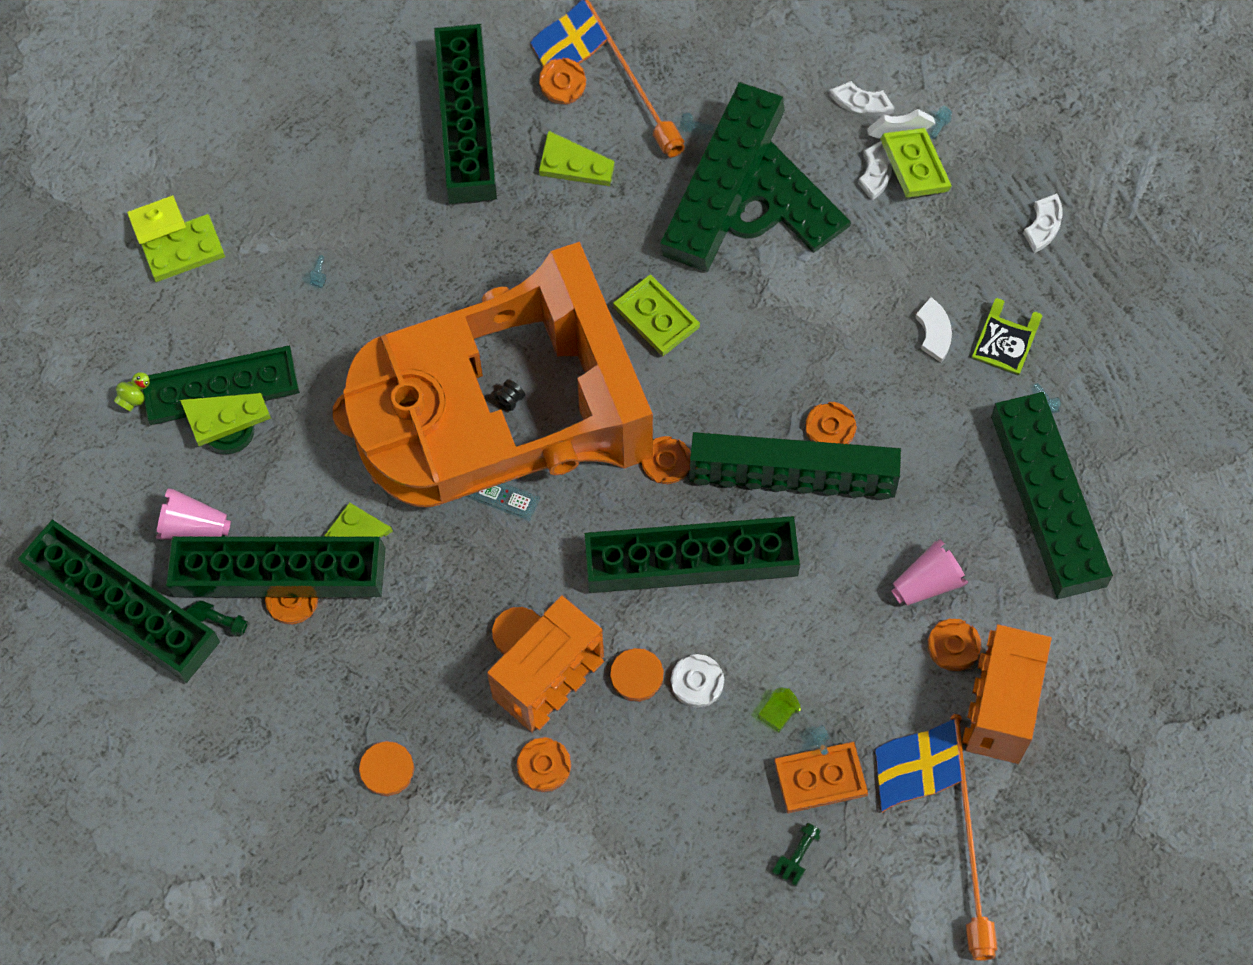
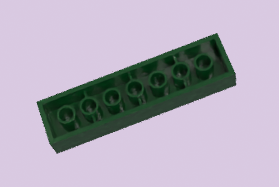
[434,24,497,204]
[660,82,785,272]
[991,391,1113,600]
[689,432,901,500]
[584,516,800,593]
[18,519,220,683]
[166,536,386,597]

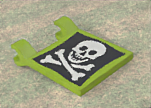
[972,298,1042,375]

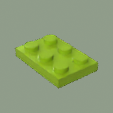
[880,128,952,198]
[141,214,225,282]
[613,274,700,357]

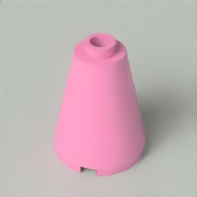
[156,488,231,540]
[891,539,968,606]

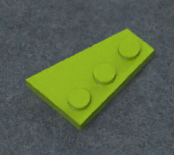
[539,131,615,186]
[181,393,271,446]
[325,502,393,538]

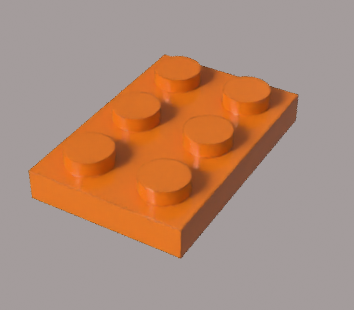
[774,742,868,814]

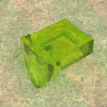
[758,687,801,733]

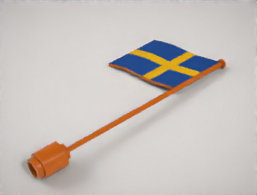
[530,0,685,157]
[876,714,998,961]

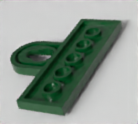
[728,141,851,253]
[143,345,300,454]

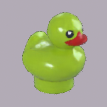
[114,372,149,412]

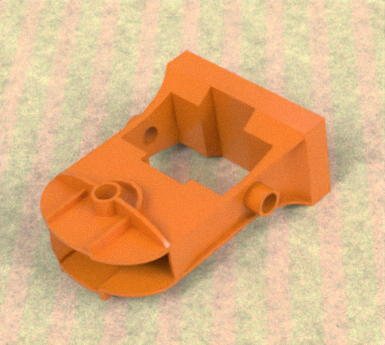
[343,242,653,507]

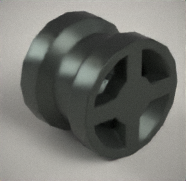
[494,379,526,411]

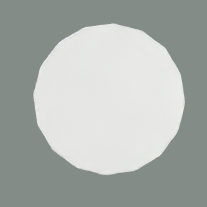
[671,654,724,708]

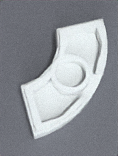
[830,81,894,117]
[867,109,935,138]
[858,141,892,200]
[1023,194,1062,253]
[916,297,952,363]

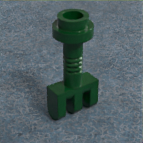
[187,600,248,636]
[772,822,821,887]

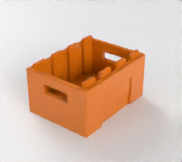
[487,595,604,733]
[962,624,1052,764]

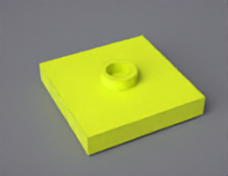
[127,195,186,244]

